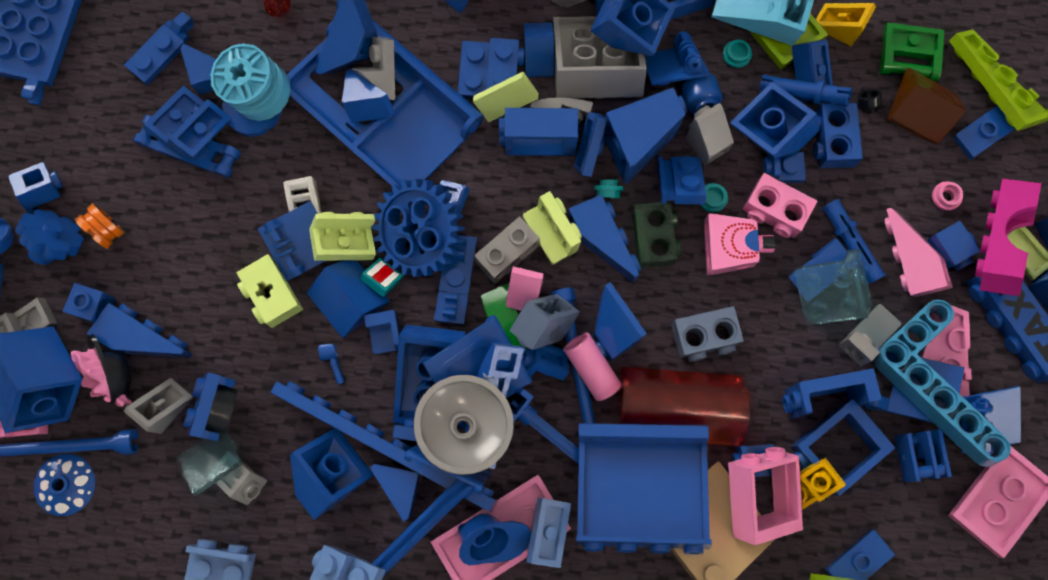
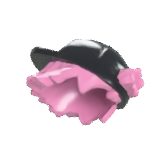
[71,334,132,407]

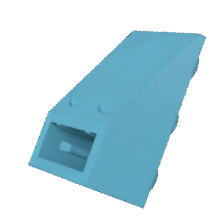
[711,0,814,46]

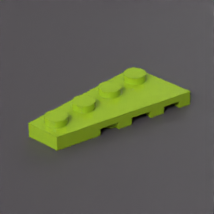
[949,29,1048,131]

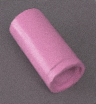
[563,333,622,401]

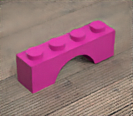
[975,179,1042,297]

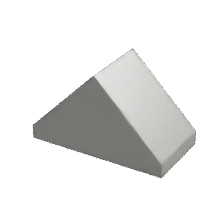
[124,378,193,434]

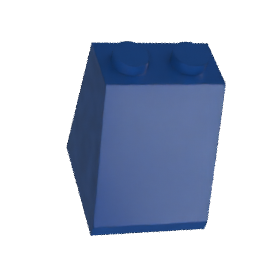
[603,87,687,184]
[0,326,82,433]

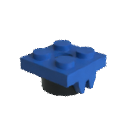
[183,372,237,441]

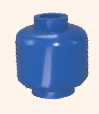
[681,74,723,114]

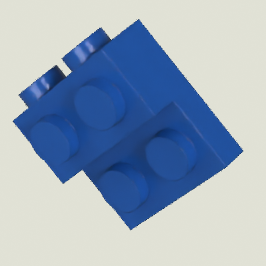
[458,38,525,99]

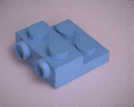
[310,545,386,580]

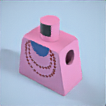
[704,214,775,275]

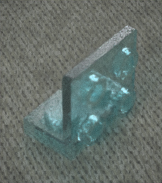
[794,249,872,325]

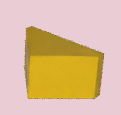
[816,3,876,46]

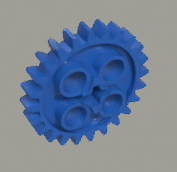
[371,179,465,277]

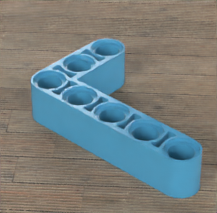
[874,300,1011,467]

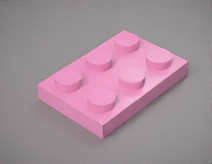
[948,447,1048,558]

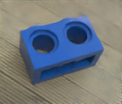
[813,103,863,168]

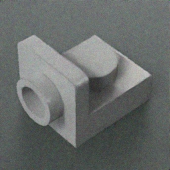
[209,452,267,505]

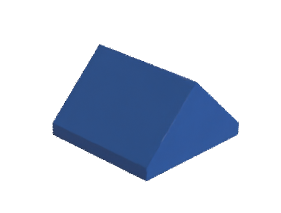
[307,260,391,339]

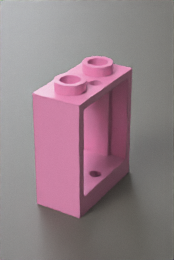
[728,447,803,545]

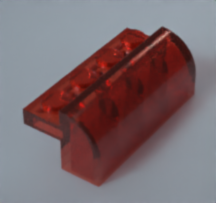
[618,367,750,446]

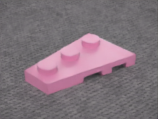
[919,305,972,397]

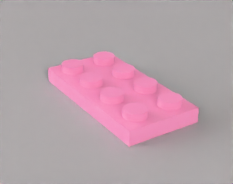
[431,475,571,580]

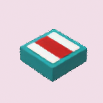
[360,258,403,297]

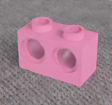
[742,173,817,238]

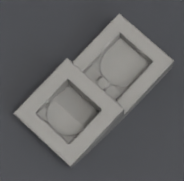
[0,298,58,333]

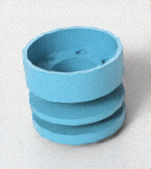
[210,43,291,121]

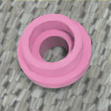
[932,181,963,211]

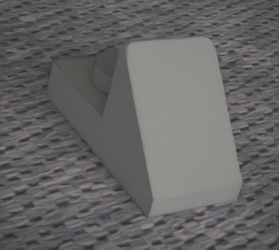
[352,36,395,100]

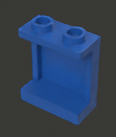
[782,368,882,420]

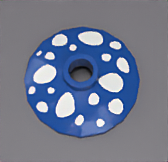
[34,454,95,516]

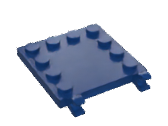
[0,0,82,106]

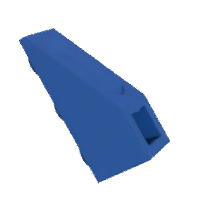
[567,195,641,282]
[87,303,192,358]

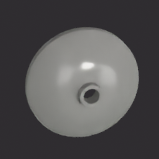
[414,375,513,475]

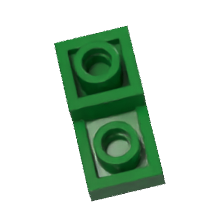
[481,284,524,347]

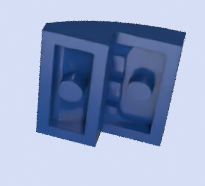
[143,86,232,160]

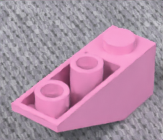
[885,208,953,297]

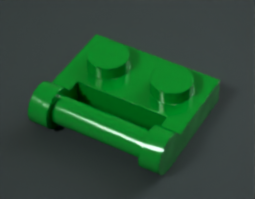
[879,22,944,82]

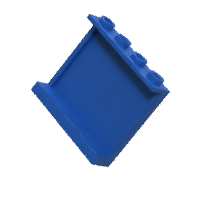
[576,423,712,555]

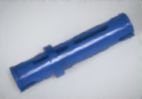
[760,74,852,107]
[822,198,886,284]

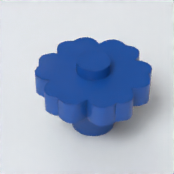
[15,209,84,265]

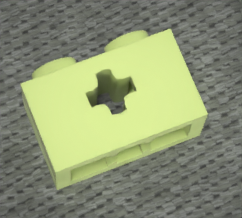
[236,254,304,328]

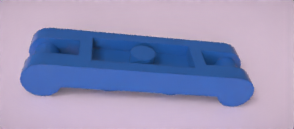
[133,115,241,179]

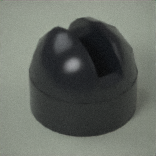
[858,89,882,114]

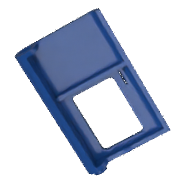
[287,19,484,186]

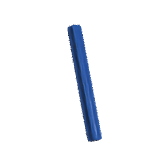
[372,479,473,575]

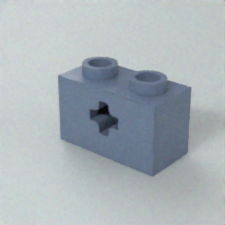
[509,294,580,350]

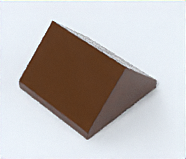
[887,67,966,144]

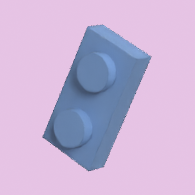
[526,497,571,568]

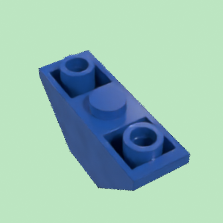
[315,0,377,75]

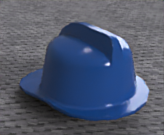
[458,514,531,566]

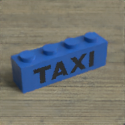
[966,276,1048,383]

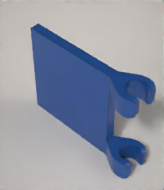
[865,347,965,424]

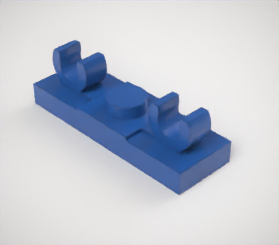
[434,235,477,325]

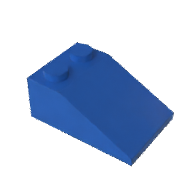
[393,325,466,424]

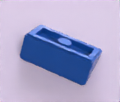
[792,39,833,103]

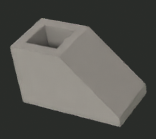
[685,103,734,166]

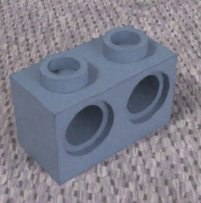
[671,306,744,362]

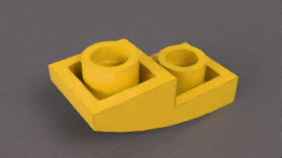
[800,458,846,510]

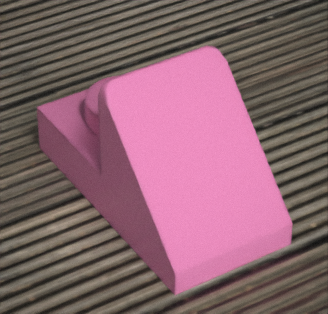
[506,266,544,311]

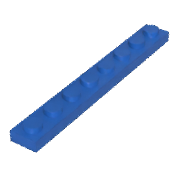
[270,381,498,512]

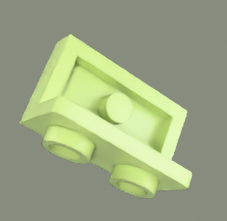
[523,191,582,265]
[309,212,376,261]

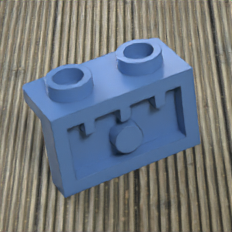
[184,539,256,580]

